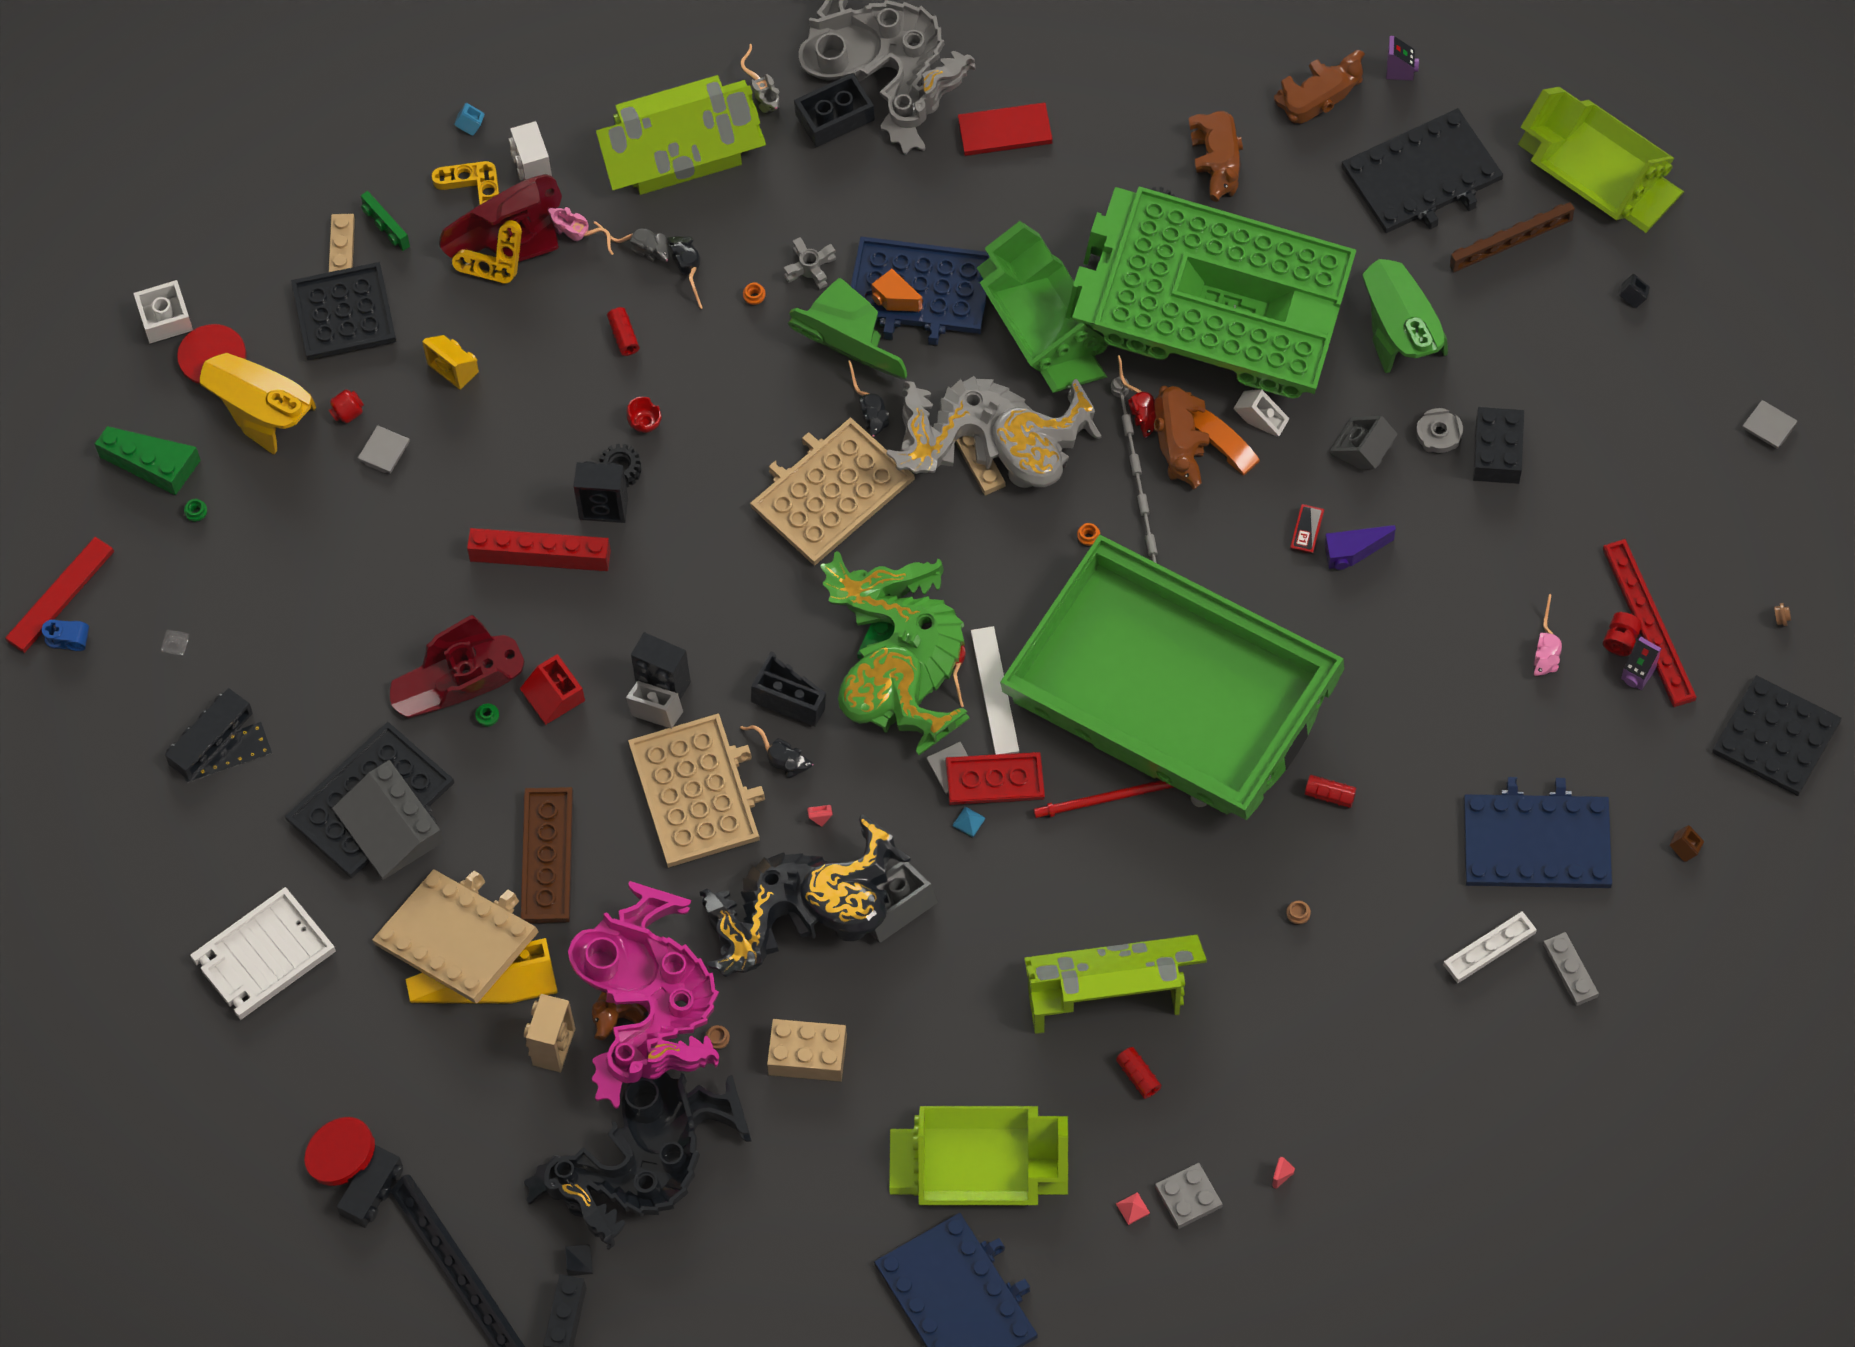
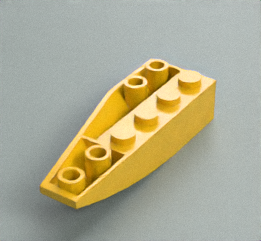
[406,938,558,1003]

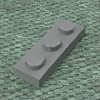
[1543,932,1599,1006]

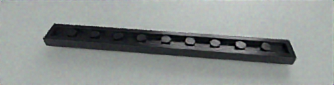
[390,1174,525,1347]

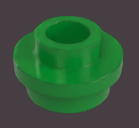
[184,499,207,521]
[476,703,499,727]

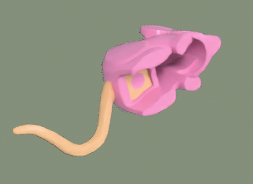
[548,207,614,255]
[1534,594,1562,676]

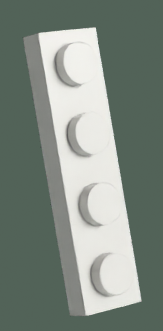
[1443,911,1537,983]

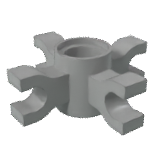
[784,237,836,290]

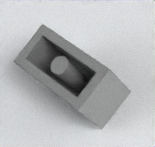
[626,681,683,729]

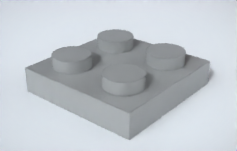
[1155,1163,1223,1229]

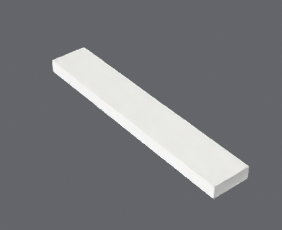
[971,626,1019,755]

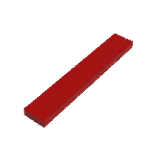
[5,537,114,653]

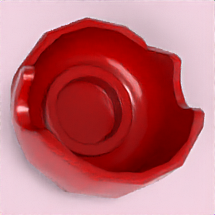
[627,397,662,433]

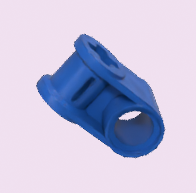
[42,619,89,651]

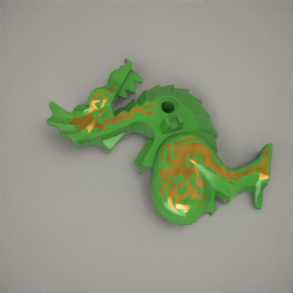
[820,551,970,755]

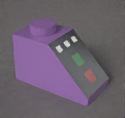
[1386,36,1419,80]
[1621,637,1661,690]

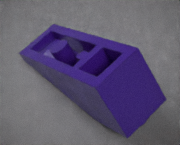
[1324,525,1396,570]

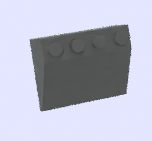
[332,760,444,880]

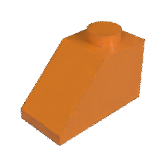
[871,269,923,312]

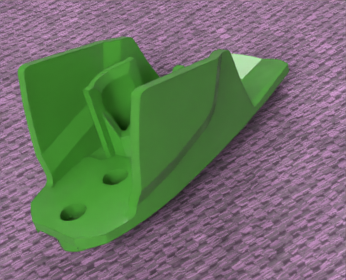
[1362,259,1448,373]
[788,278,907,380]

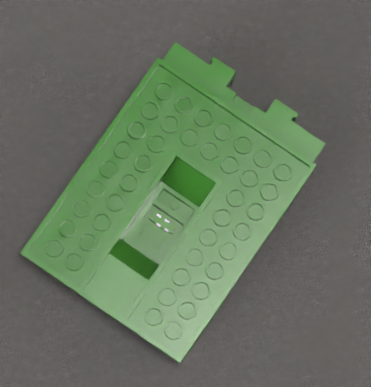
[1065,186,1356,399]

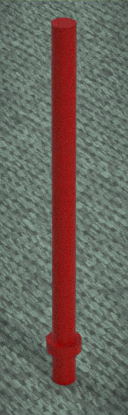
[1033,780,1173,818]

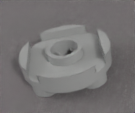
[1416,408,1463,453]

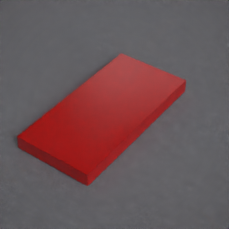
[958,102,1053,156]
[945,752,1045,805]

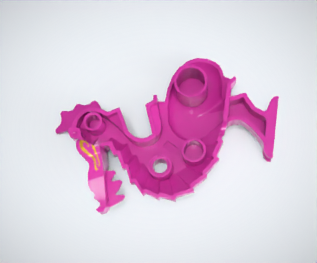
[568,881,719,1109]

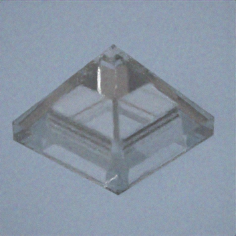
[161,630,189,655]

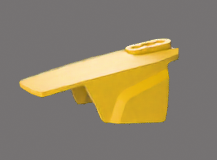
[200,353,316,454]

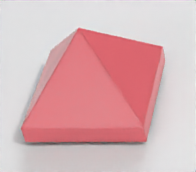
[807,805,833,827]
[1116,1192,1150,1225]

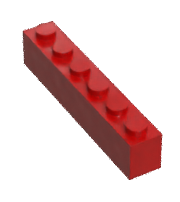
[467,528,611,571]

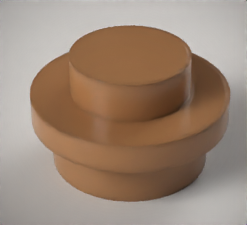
[1774,603,1791,626]
[1286,901,1311,924]
[705,1025,730,1049]

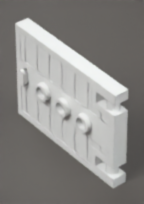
[190,887,336,1020]

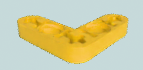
[432,161,499,204]
[452,220,522,283]

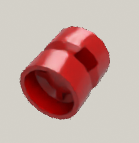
[1603,612,1643,656]

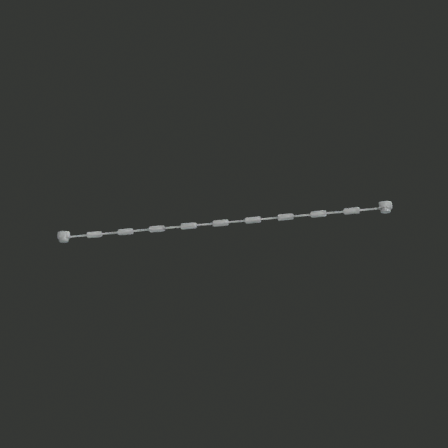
[1111,377,1207,807]

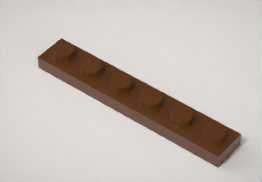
[1450,202,1575,272]

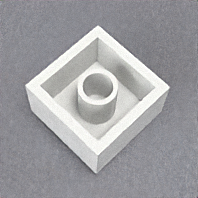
[508,121,552,181]
[133,280,193,343]

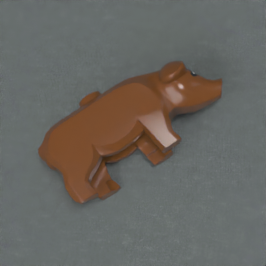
[1274,50,1365,123]
[1189,111,1243,202]
[1154,386,1210,490]
[592,992,647,1040]

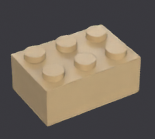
[524,994,576,1073]
[767,1019,847,1082]

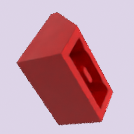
[520,654,585,725]

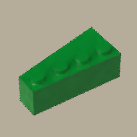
[95,426,201,496]

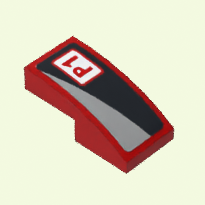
[1290,504,1325,554]

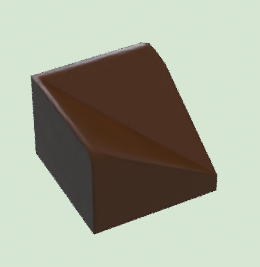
[1669,825,1704,862]

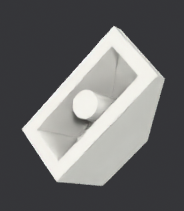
[1233,389,1289,437]

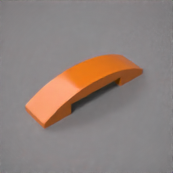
[1191,409,1260,476]

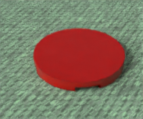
[177,324,247,385]
[305,1117,375,1186]

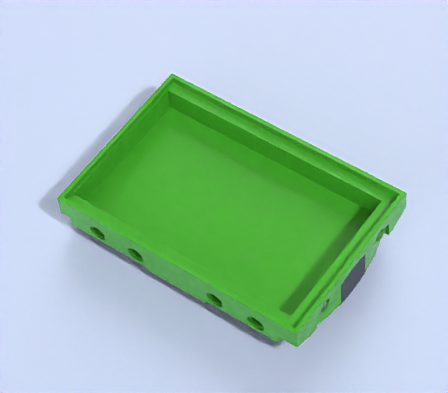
[1000,534,1344,820]

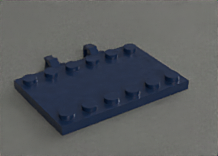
[851,236,990,346]
[1464,777,1612,888]
[874,1213,1038,1347]

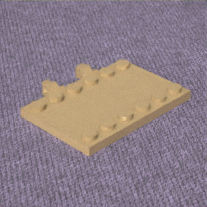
[750,417,915,566]
[628,713,765,868]
[372,869,538,1004]

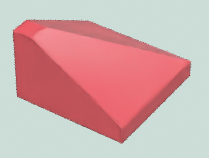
[1272,1157,1295,1189]

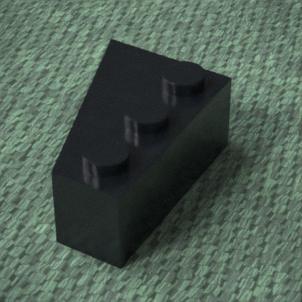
[751,651,826,727]

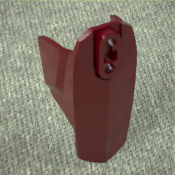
[439,174,562,261]
[390,615,525,718]

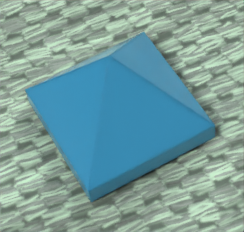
[953,807,986,837]

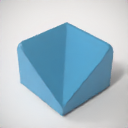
[454,103,485,136]

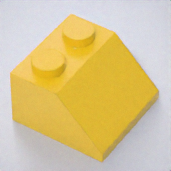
[422,335,479,390]

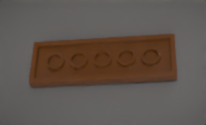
[521,787,573,923]

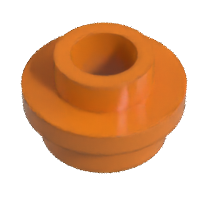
[743,283,766,305]
[1077,523,1100,546]

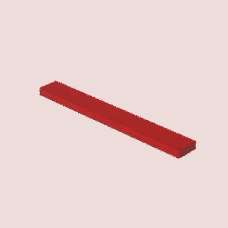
[1603,539,1697,707]

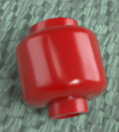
[329,389,364,423]

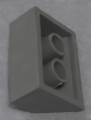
[869,862,938,943]

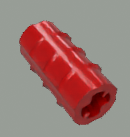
[607,307,640,356]
[1305,775,1357,808]
[1116,1047,1162,1099]

